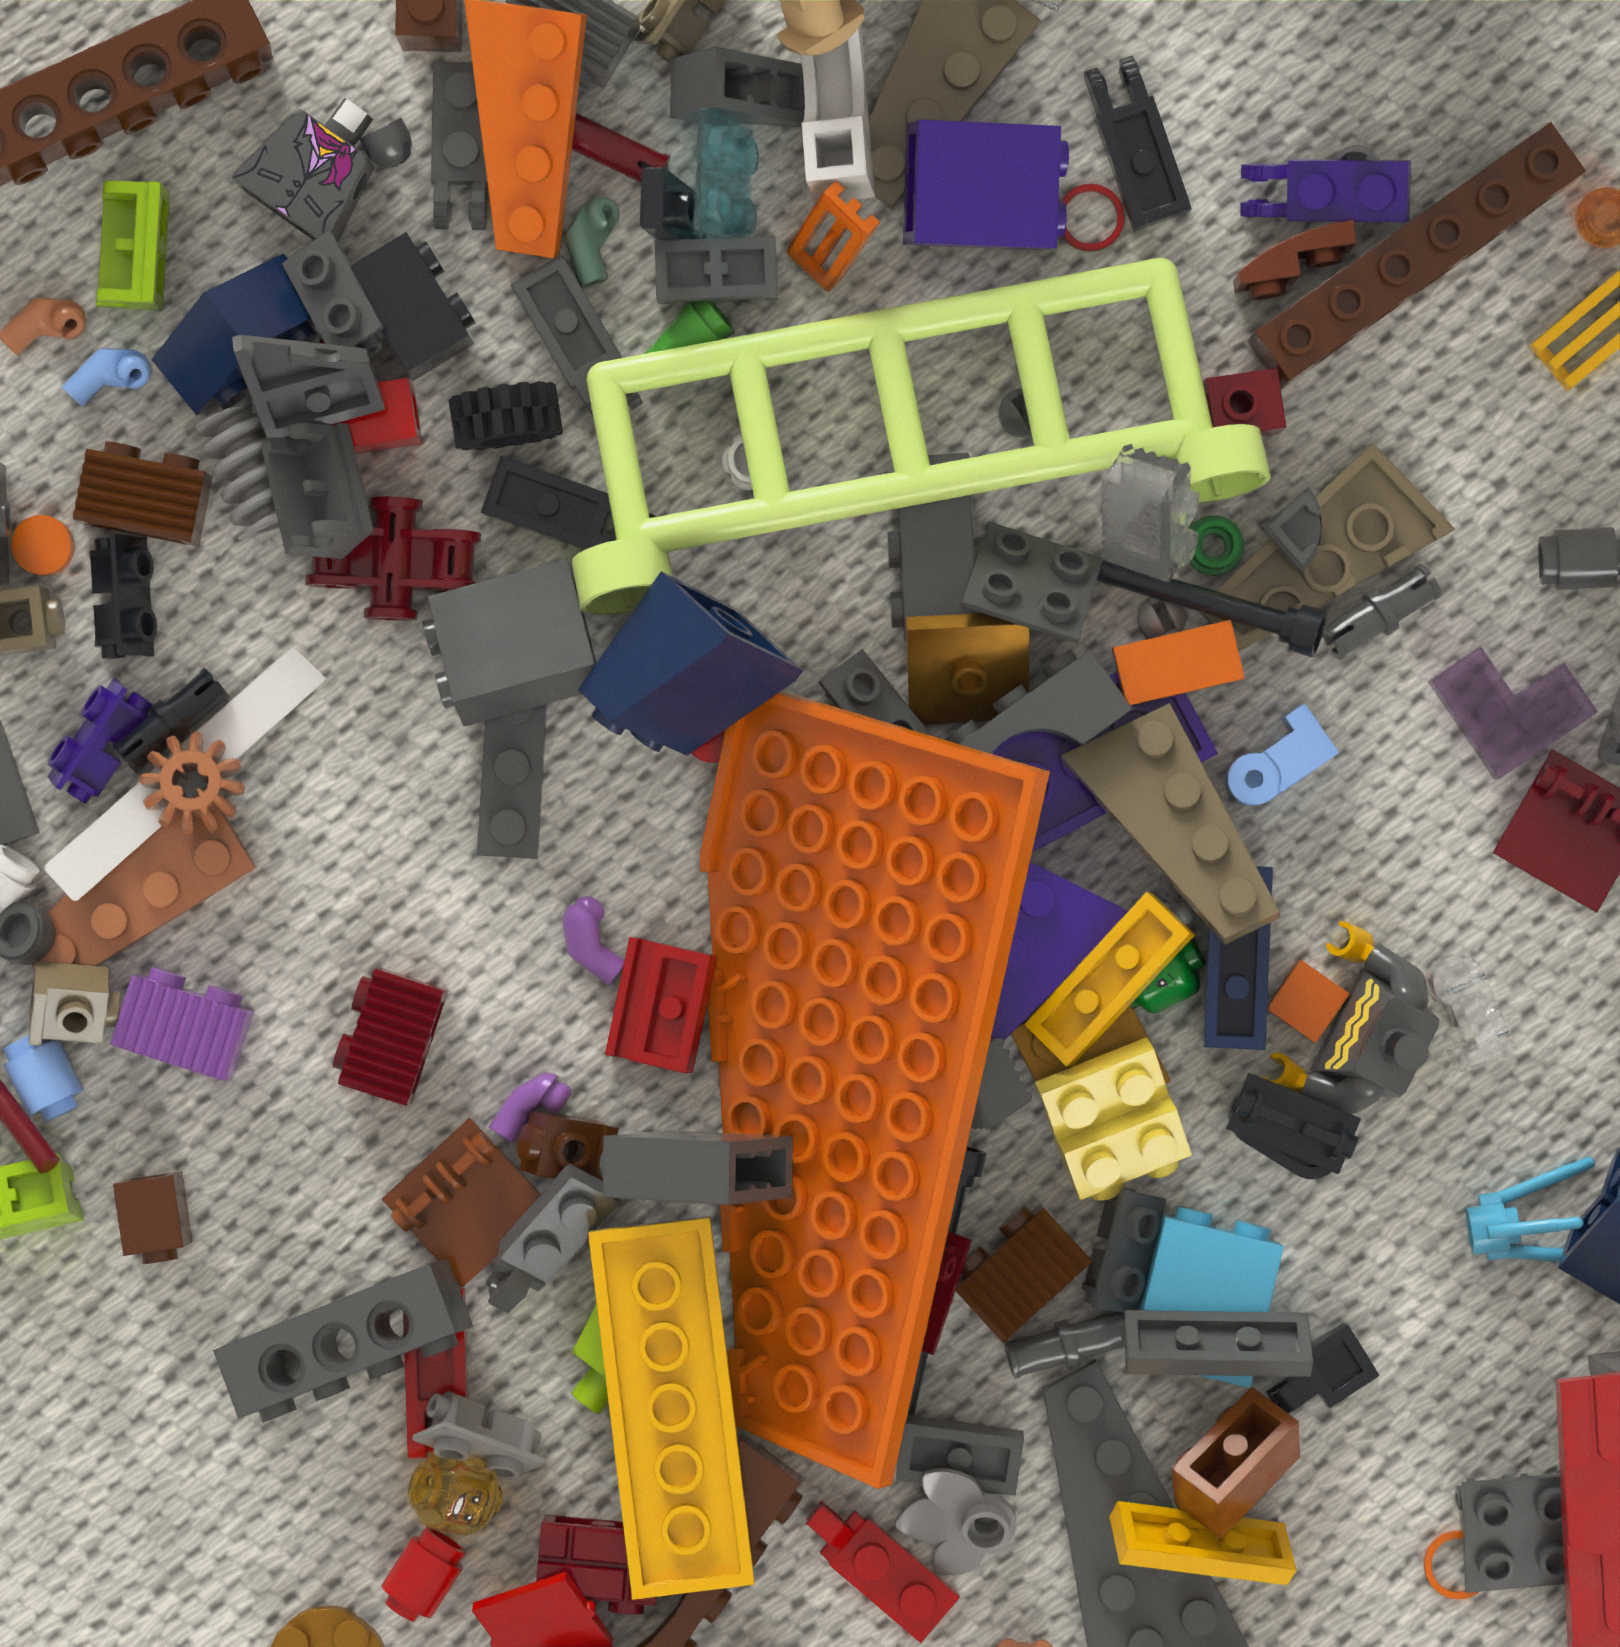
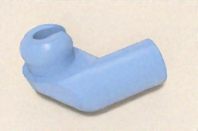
[61,348,151,407]

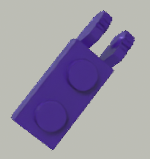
[1240,159,1411,223]

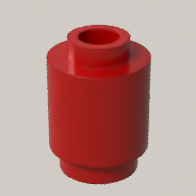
[381,1526,467,1622]

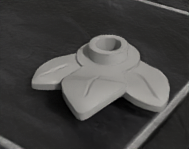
[895,1468,1016,1575]

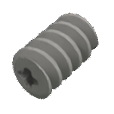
[195,404,279,539]

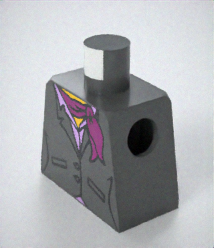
[231,98,374,242]

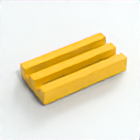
[1529,269,1620,391]

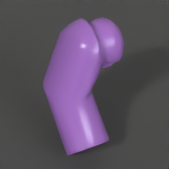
[562,896,624,986]
[488,1072,572,1144]

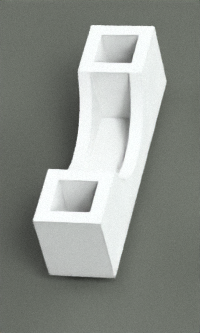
[801,0,875,204]

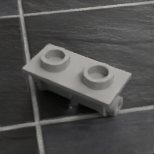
[412,1391,547,1480]

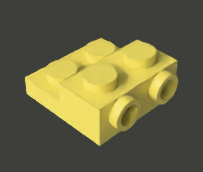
[1035,1037,1192,1201]

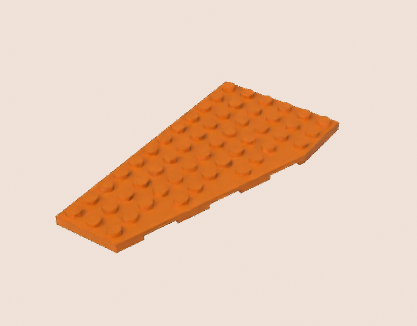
[699,691,1050,1489]

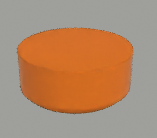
[11,515,75,576]

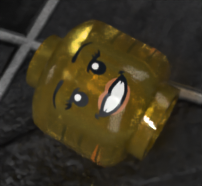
[408,1453,502,1536]

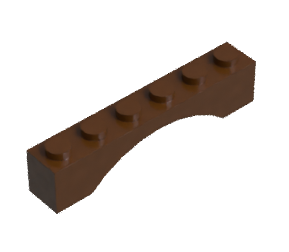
[635,1433,803,1647]

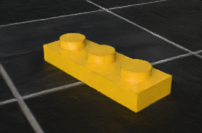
[1024,892,1195,1067]
[1109,1501,1297,1585]

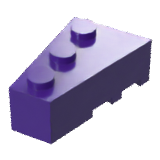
[991,862,1128,1040]

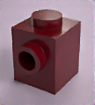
[1203,368,1287,437]

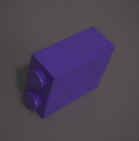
[903,119,1069,250]

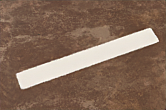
[45,646,327,901]

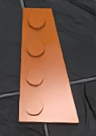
[464,0,587,258]

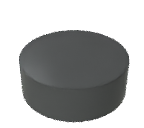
[0,902,55,965]

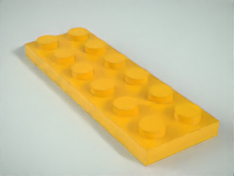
[588,1216,755,1600]

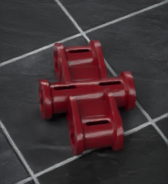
[305,496,481,621]

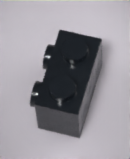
[351,232,476,381]

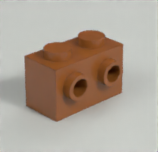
[1172,1387,1300,1539]

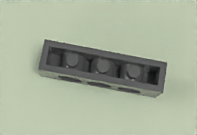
[213,1259,473,1423]

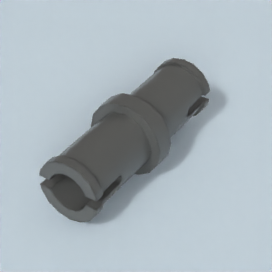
[1322,564,1442,660]
[1004,1311,1124,1379]

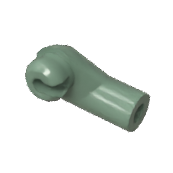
[565,197,620,288]

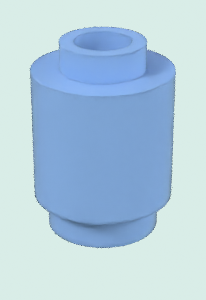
[3,1035,84,1122]

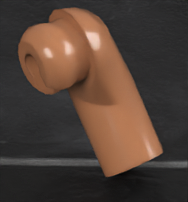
[0,297,86,356]

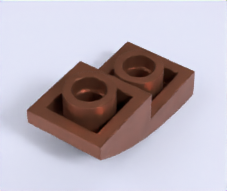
[1233,220,1357,300]

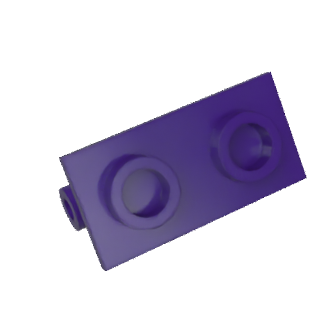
[47,678,153,804]

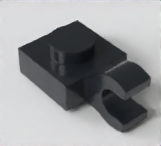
[1265,1322,1380,1414]

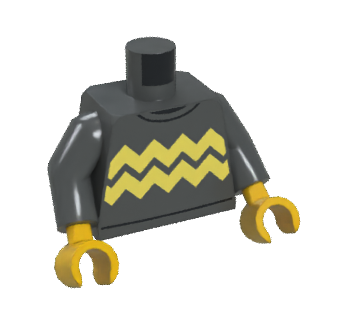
[1261,921,1440,1114]

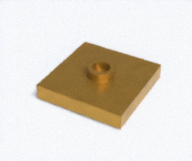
[906,613,1029,724]

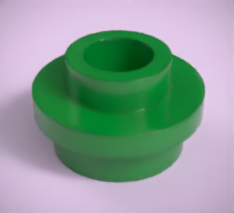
[1183,515,1244,576]

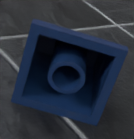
[578,571,803,756]

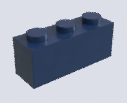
[1203,866,1273,1050]

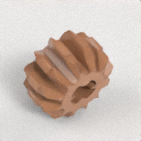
[140,732,245,836]

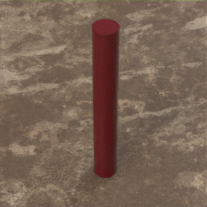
[0,1079,60,1174]

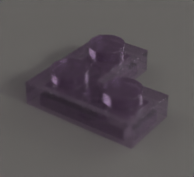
[1427,646,1598,780]

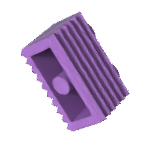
[110,967,255,1081]

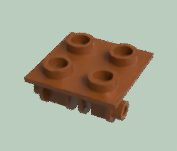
[381,1117,541,1287]

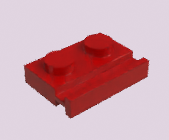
[605,937,718,1074]

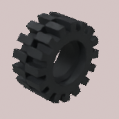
[448,381,563,451]

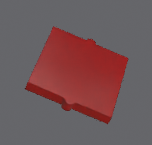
[472,1572,614,1647]

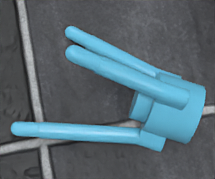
[1466,1157,1595,1262]

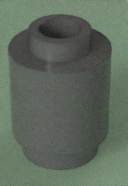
[1538,527,1620,590]

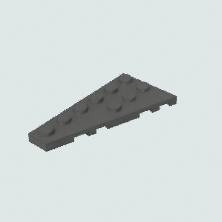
[1042,1360,1249,1647]

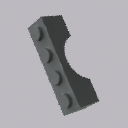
[944,649,1133,754]

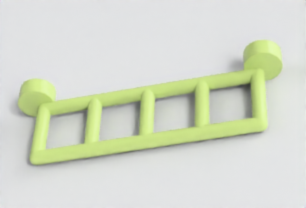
[572,257,1271,615]

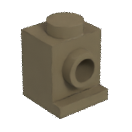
[0,585,65,656]
[29,961,120,1045]

